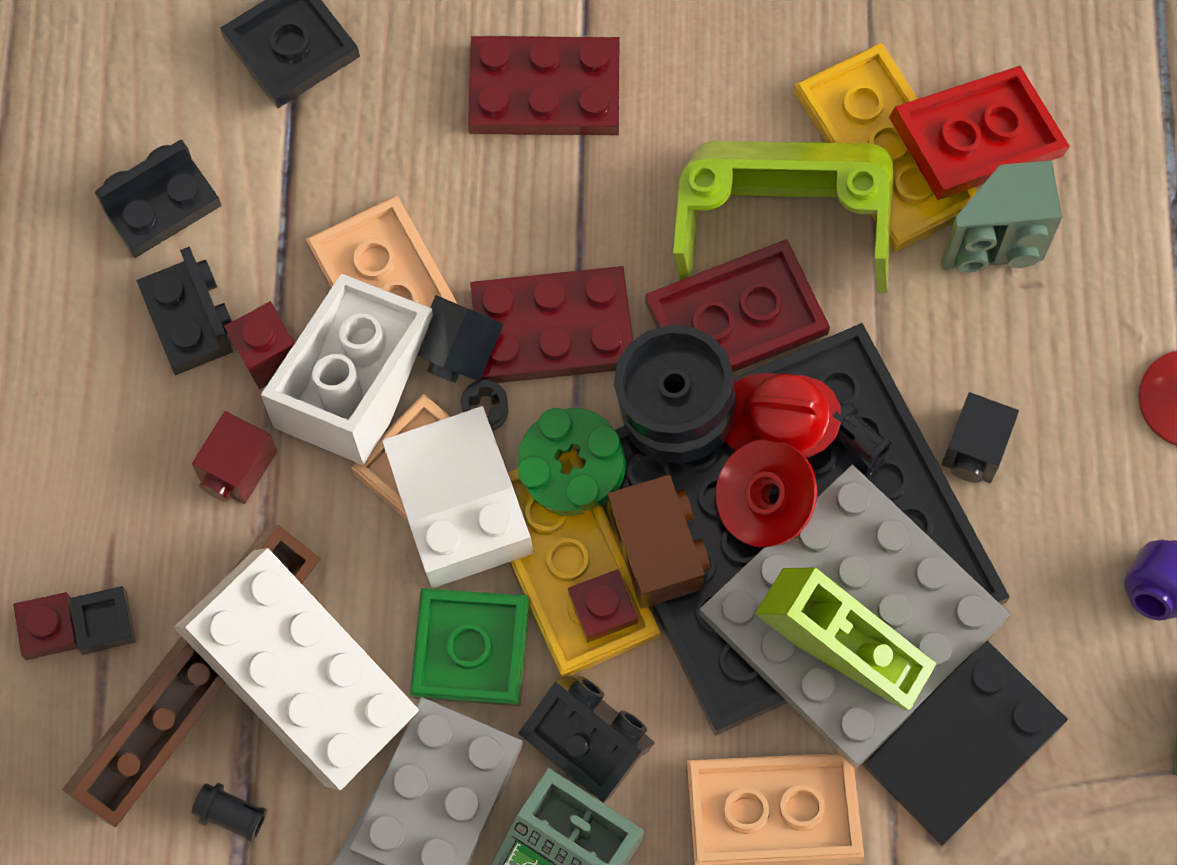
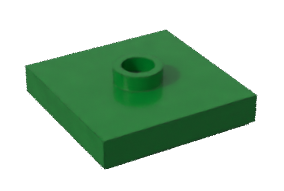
[410,588,530,706]

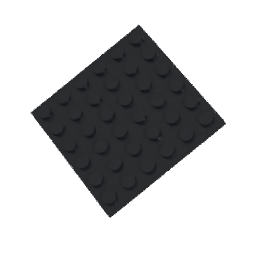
[578,323,1010,736]

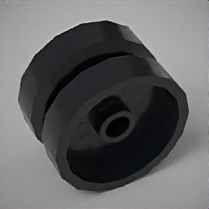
[614,325,737,463]

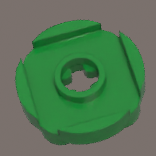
[517,408,626,516]

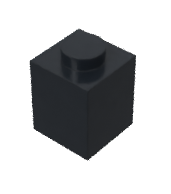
[417,295,504,383]
[941,392,1019,483]

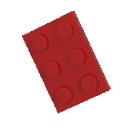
[889,66,1070,200]

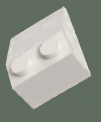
[261,274,433,465]
[382,406,534,589]

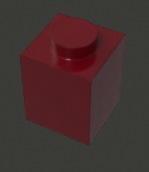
[224,301,295,390]
[192,411,277,504]

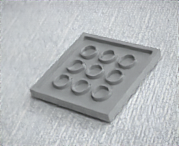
[699,464,1011,769]

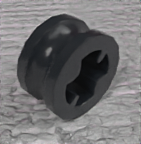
[461,380,509,431]

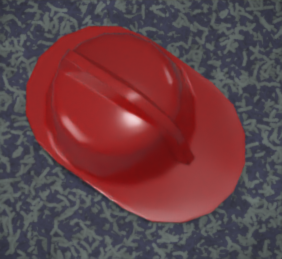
[725,373,841,457]

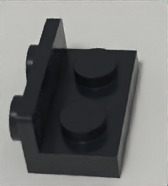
[95,140,222,258]
[136,246,233,375]
[518,675,655,803]

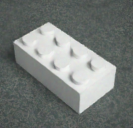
[173,548,419,791]

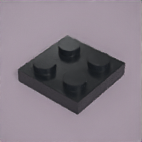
[220,0,360,109]

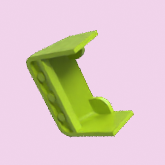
[673,141,894,293]

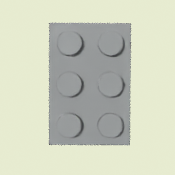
[350,697,523,865]

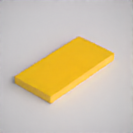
[794,42,978,252]
[508,449,661,679]

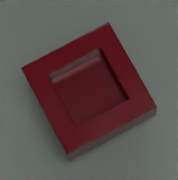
[567,569,638,643]
[13,592,78,660]

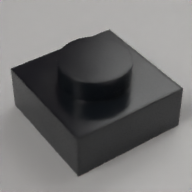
[69,586,136,655]

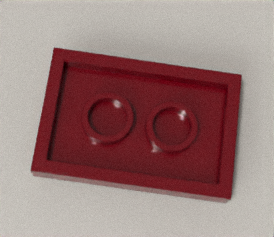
[468,36,620,135]
[645,239,830,372]
[470,266,633,383]

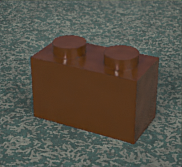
[607,474,711,609]

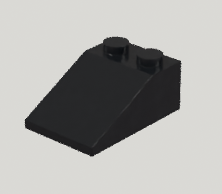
[863,640,1068,846]

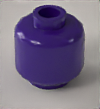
[1124,539,1177,621]

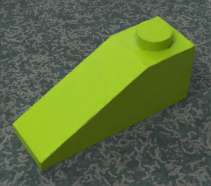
[755,567,936,711]

